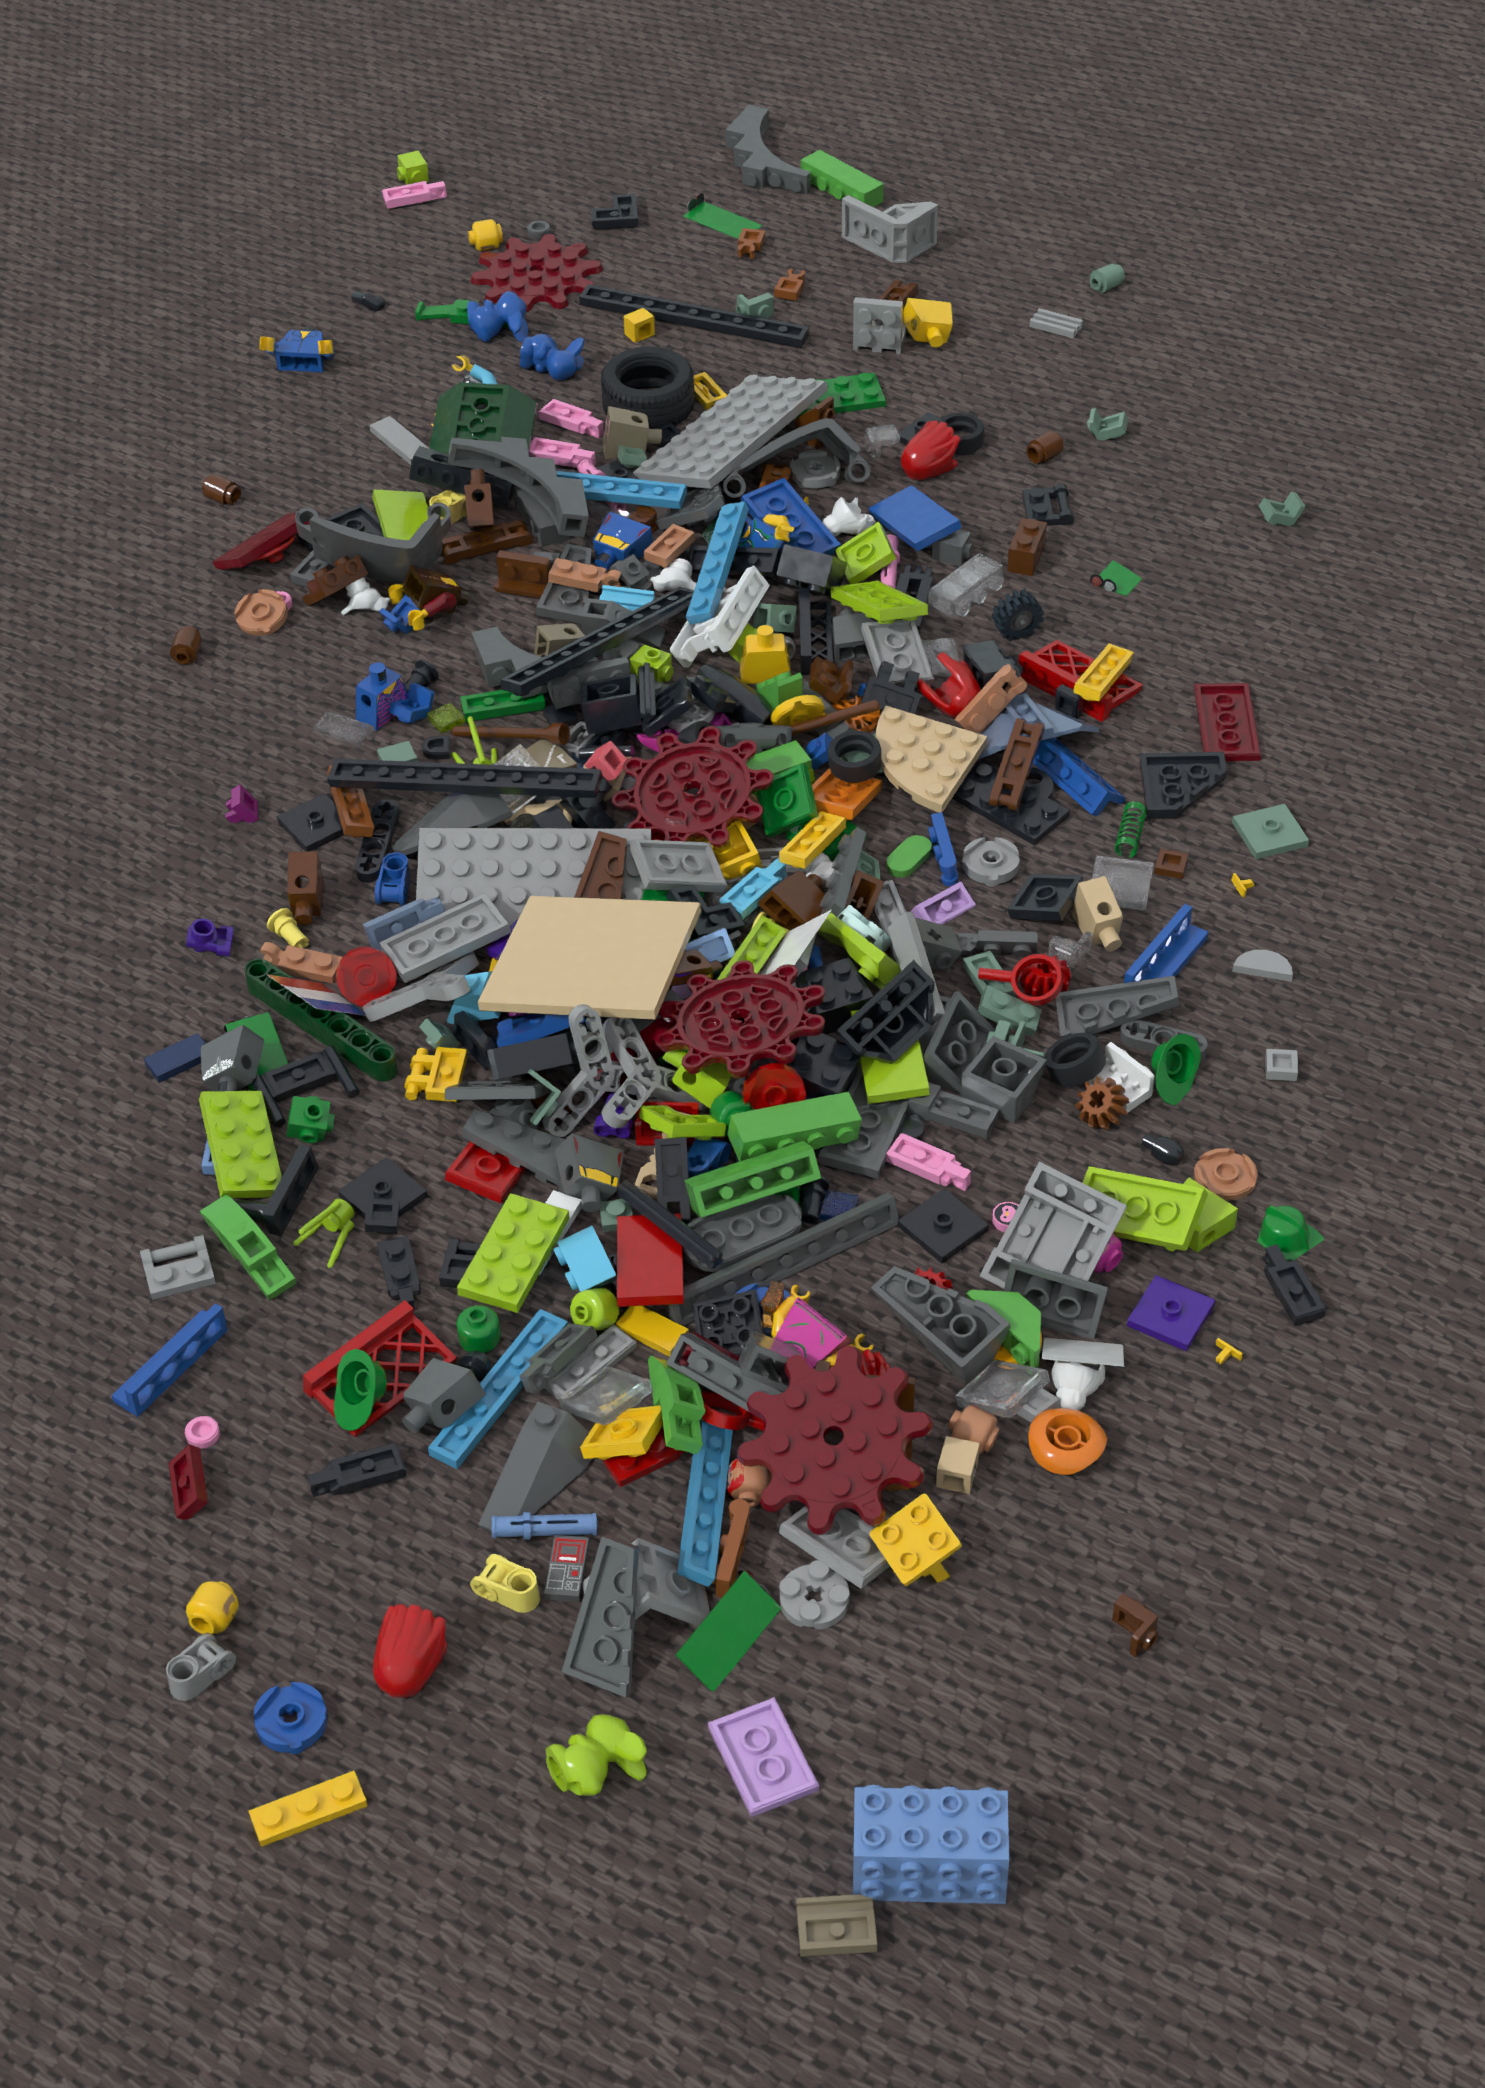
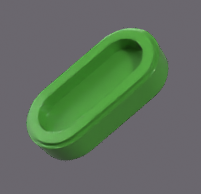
[886,835,932,877]

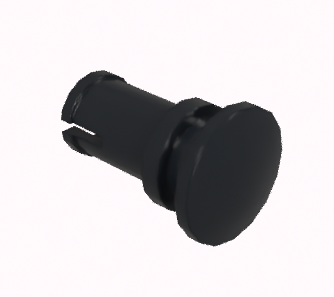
[405,660,439,693]
[799,1176,830,1224]

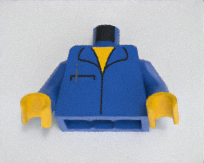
[259,327,335,372]

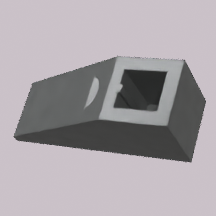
[580,598,666,650]

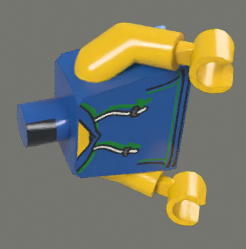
[738,514,800,577]

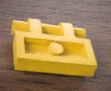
[404,1047,468,1102]

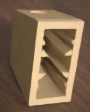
[1072,876,1123,952]

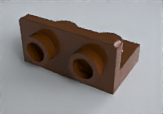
[494,550,550,598]
[809,656,854,705]

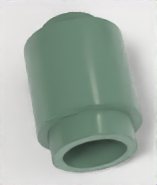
[1090,264,1125,293]

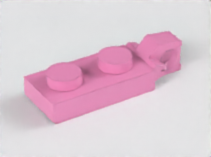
[382,181,447,209]
[538,399,604,438]
[529,437,596,468]
[886,1133,971,1191]

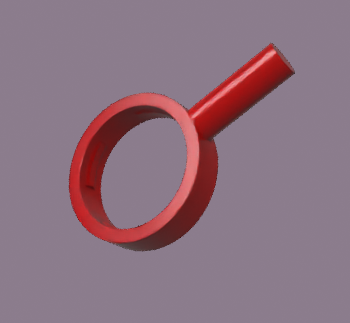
[978,954,1063,1006]
[701,1391,764,1431]

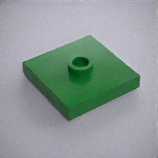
[757,763,818,838]

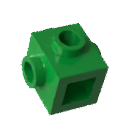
[286,1096,335,1143]

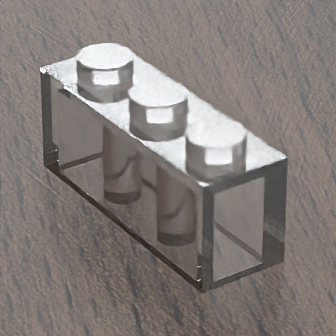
[928,553,1004,622]

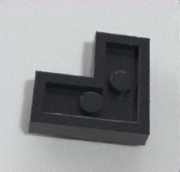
[591,194,638,229]
[559,766,616,829]
[666,885,745,940]

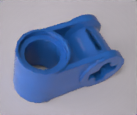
[375,852,411,906]
[687,1137,731,1178]

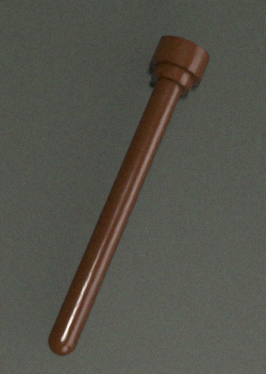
[789,700,880,736]
[451,723,570,745]

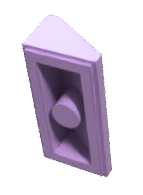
[910,882,976,925]

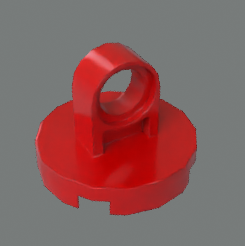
[336,947,396,1006]
[742,1063,806,1110]

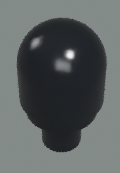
[1141,1134,1184,1166]

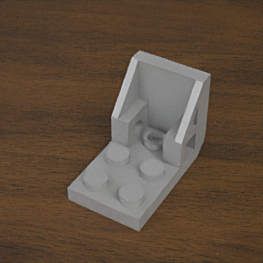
[842,195,938,263]

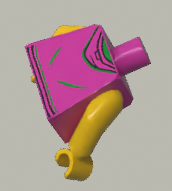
[771,1284,873,1370]

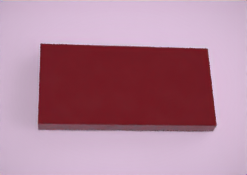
[212,512,310,570]
[1194,683,1261,761]

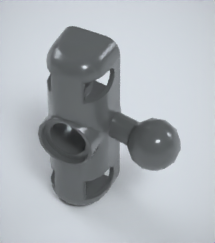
[713,722,792,753]

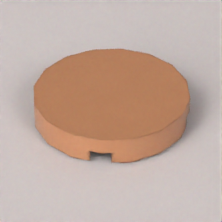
[235,589,288,636]
[1193,1148,1258,1201]

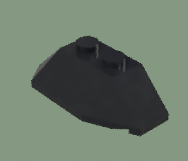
[835,960,935,1064]

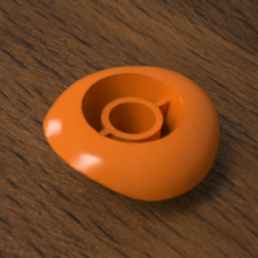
[1028,1408,1107,1475]

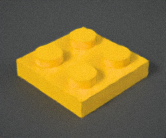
[580,1406,663,1460]

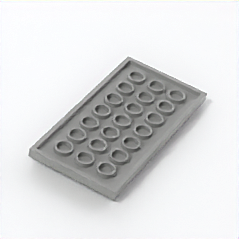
[633,375,828,489]
[416,828,652,927]

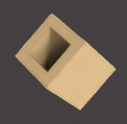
[936,1436,980,1494]

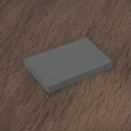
[445,1080,551,1100]

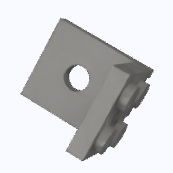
[853,297,907,354]
[582,1538,710,1626]

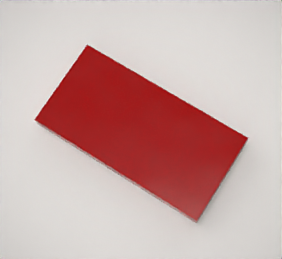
[617,1213,684,1307]

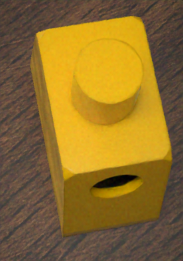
[903,298,953,348]
[740,625,792,684]

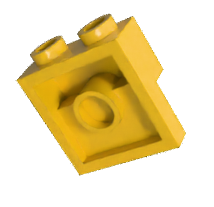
[688,821,762,888]

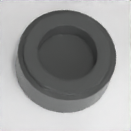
[527,221,550,239]

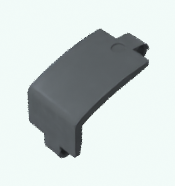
[721,418,870,500]
[295,503,451,584]

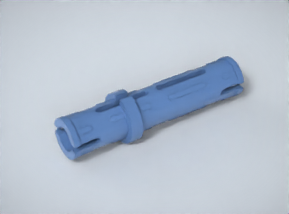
[491,1512,597,1540]

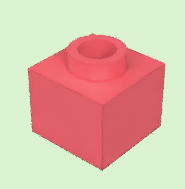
[585,741,627,782]

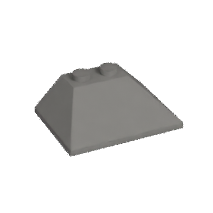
[980,1162,1127,1289]

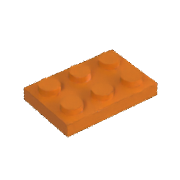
[812,768,883,820]

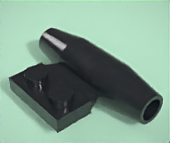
[686,664,774,725]

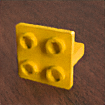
[869,1494,962,1586]

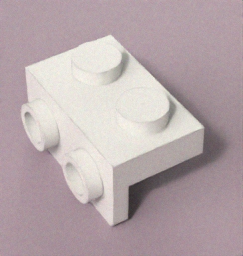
[1088,1042,1154,1113]

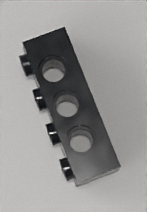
[409,446,515,506]

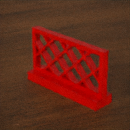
[1018,640,1143,722]
[303,1300,457,1437]

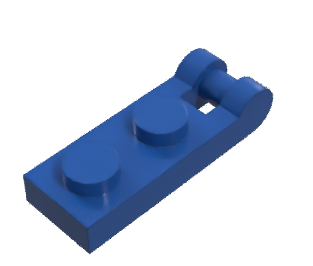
[928,812,959,886]

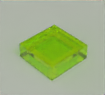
[427,703,465,734]

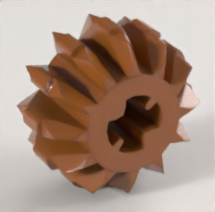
[1075,1077,1130,1130]

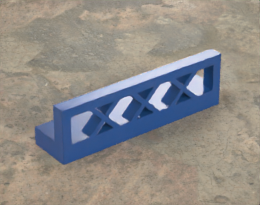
[1033,737,1126,816]
[1124,904,1208,983]
[111,1303,228,1417]

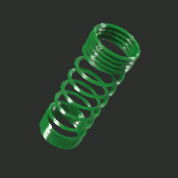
[1114,801,1147,858]

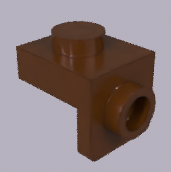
[1112,1593,1159,1658]

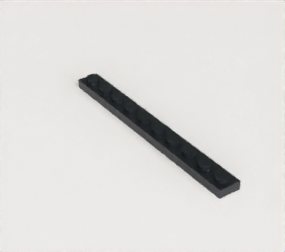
[579,284,809,348]
[500,587,694,696]
[327,758,603,798]

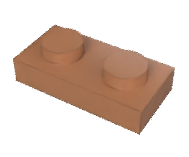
[644,524,695,568]

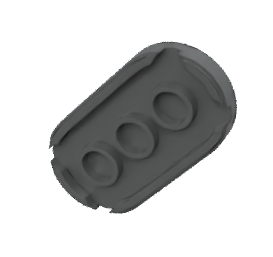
[682,1193,802,1272]

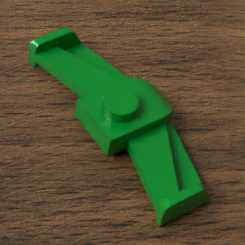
[415,299,509,329]

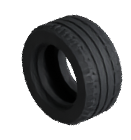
[601,346,695,429]

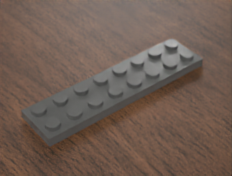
[819,996,951,1179]

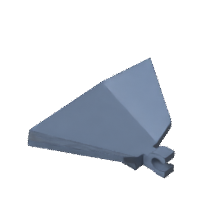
[977,693,1099,760]

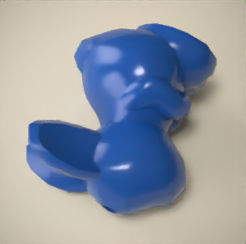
[467,291,528,342]
[520,333,584,381]

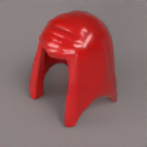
[901,420,960,481]
[917,652,981,719]
[373,1604,447,1698]

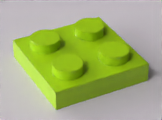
[835,522,897,584]

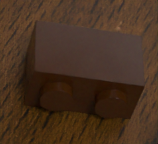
[1007,518,1047,576]

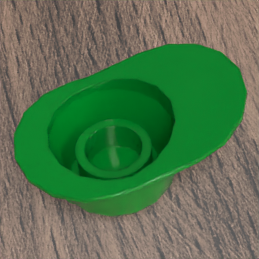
[1151,1033,1201,1105]
[1257,1205,1324,1261]
[334,1349,387,1431]

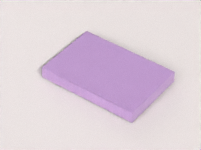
[708,1697,819,1817]

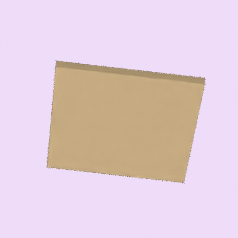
[478,896,701,1020]

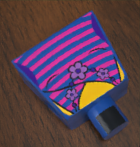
[356,662,408,731]

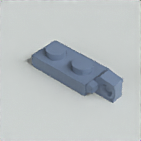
[363,897,445,951]

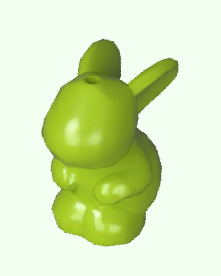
[546,1714,647,1796]

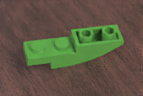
[200,1194,296,1301]
[648,1356,705,1454]

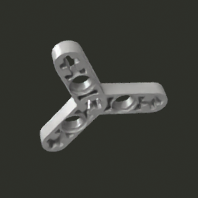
[362,951,479,1022]
[542,1004,669,1137]
[602,1017,708,1128]

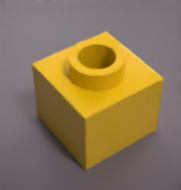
[624,308,655,343]

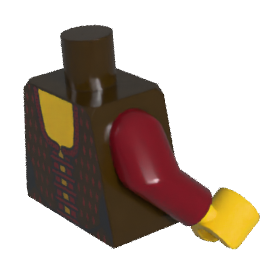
[388,565,470,631]

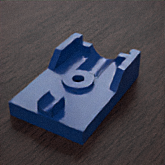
[496,1013,587,1047]

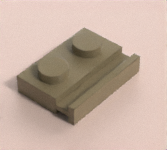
[796,1894,877,1957]

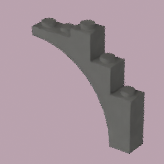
[725,105,811,194]
[448,436,588,537]
[471,627,631,709]

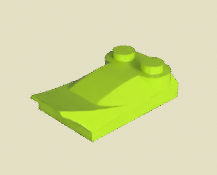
[817,913,901,989]

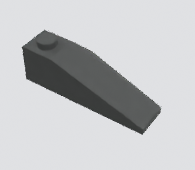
[390,792,513,855]
[871,1266,1011,1386]
[478,1402,593,1538]

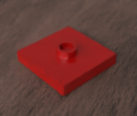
[445,1142,527,1204]

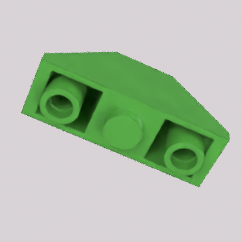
[756,671,803,710]
[966,1290,1041,1373]

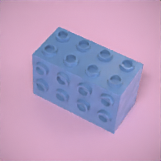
[853,1785,1009,1904]

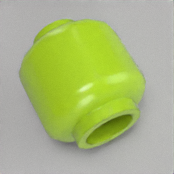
[570,1288,619,1331]

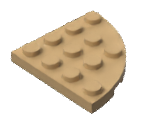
[876,706,987,813]

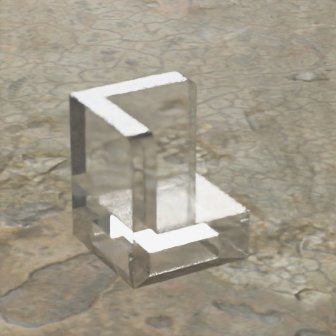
[865,424,900,462]
[1048,931,1093,972]

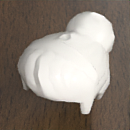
[822,497,876,537]
[1052,1360,1105,1411]

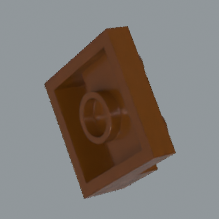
[302,555,368,606]

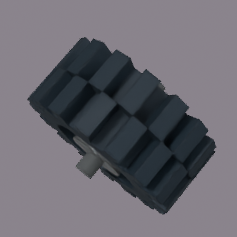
[992,590,1044,641]

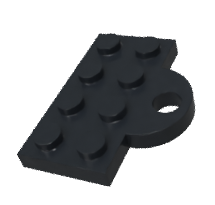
[952,761,1070,846]

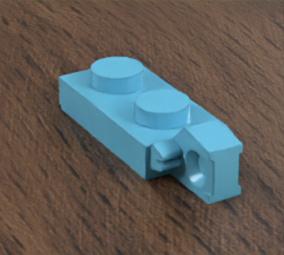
[719,858,787,920]

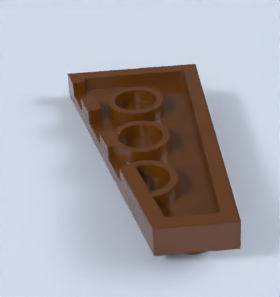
[574,831,627,899]

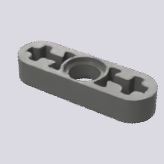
[1120,1019,1208,1060]

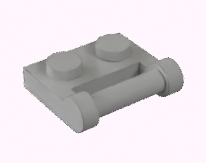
[140,1235,216,1300]

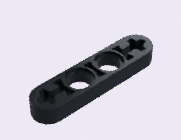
[355,799,399,883]

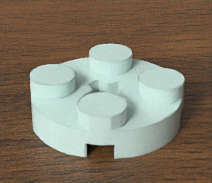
[838,905,891,953]

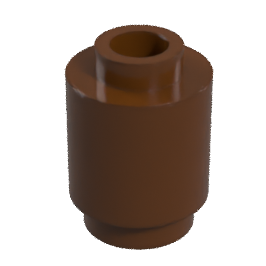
[1026,430,1063,464]
[202,473,241,505]
[170,626,202,664]

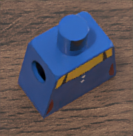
[593,512,653,571]

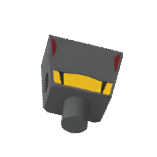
[556,1133,623,1212]

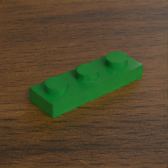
[460,690,546,722]

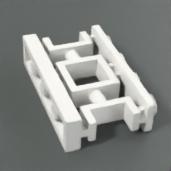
[670,566,770,668]

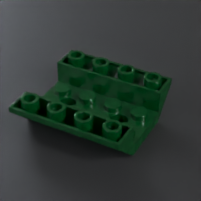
[429,382,537,454]

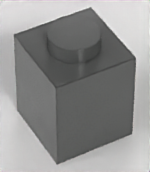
[932,530,974,566]

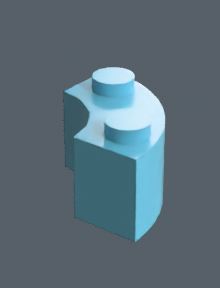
[553,1225,617,1292]

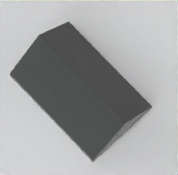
[924,991,996,1093]
[1004,1259,1108,1339]

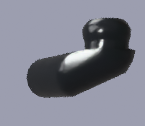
[351,291,386,311]

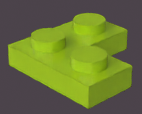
[639,1105,726,1141]

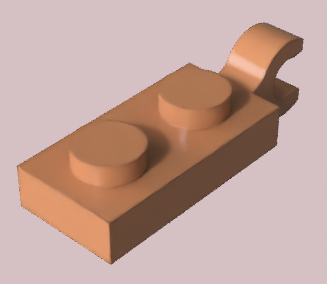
[548,558,621,592]
[260,942,343,983]

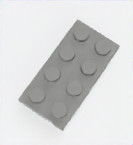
[379,893,511,983]

